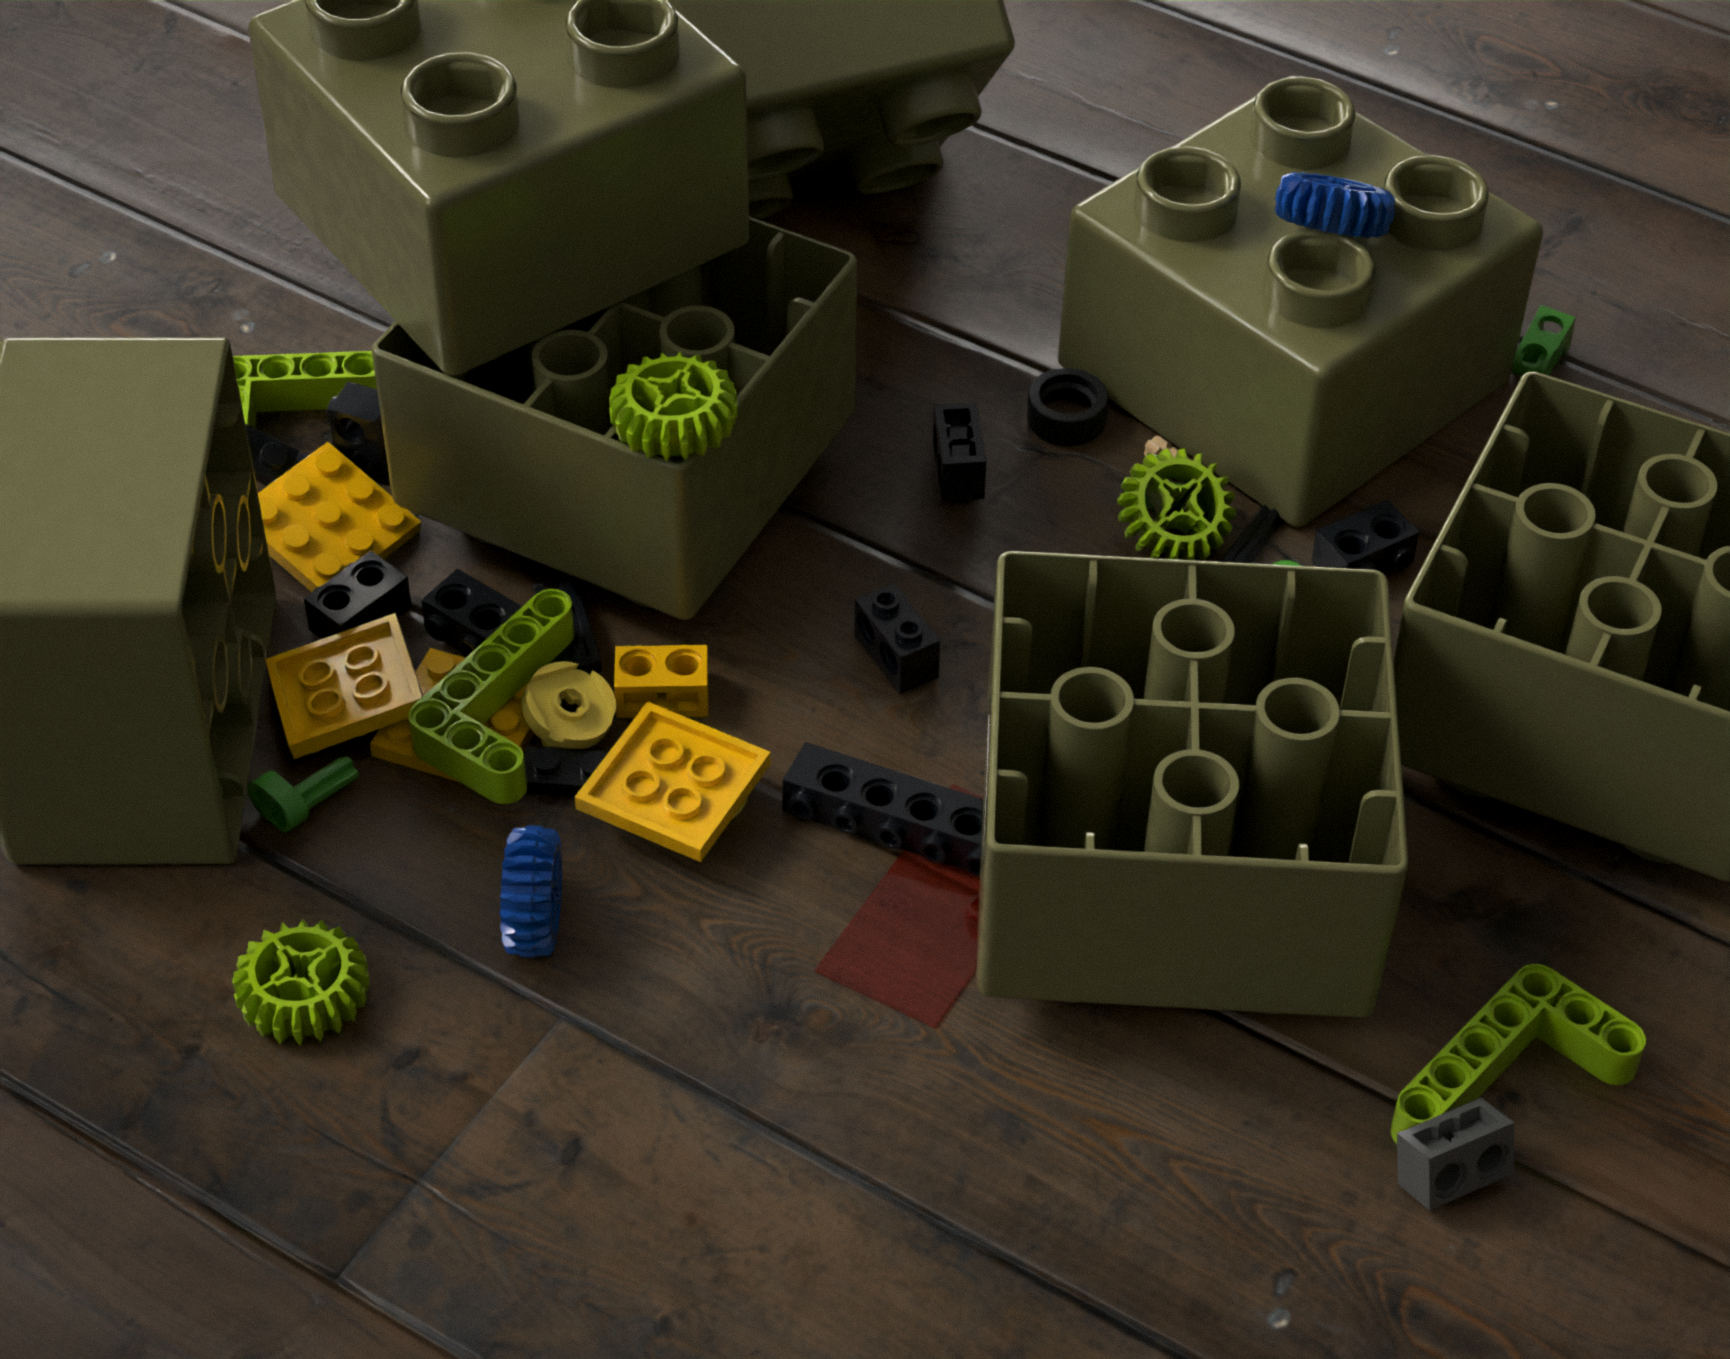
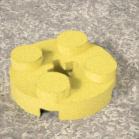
[521,661,617,749]

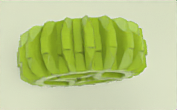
[609,351,738,462]
[1117,448,1236,560]
[232,918,370,1046]

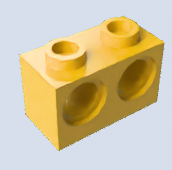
[614,645,709,718]

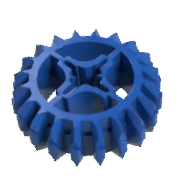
[1275,172,1395,238]
[500,825,563,958]

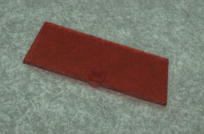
[815,784,983,1028]

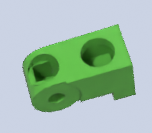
[1511,305,1576,377]

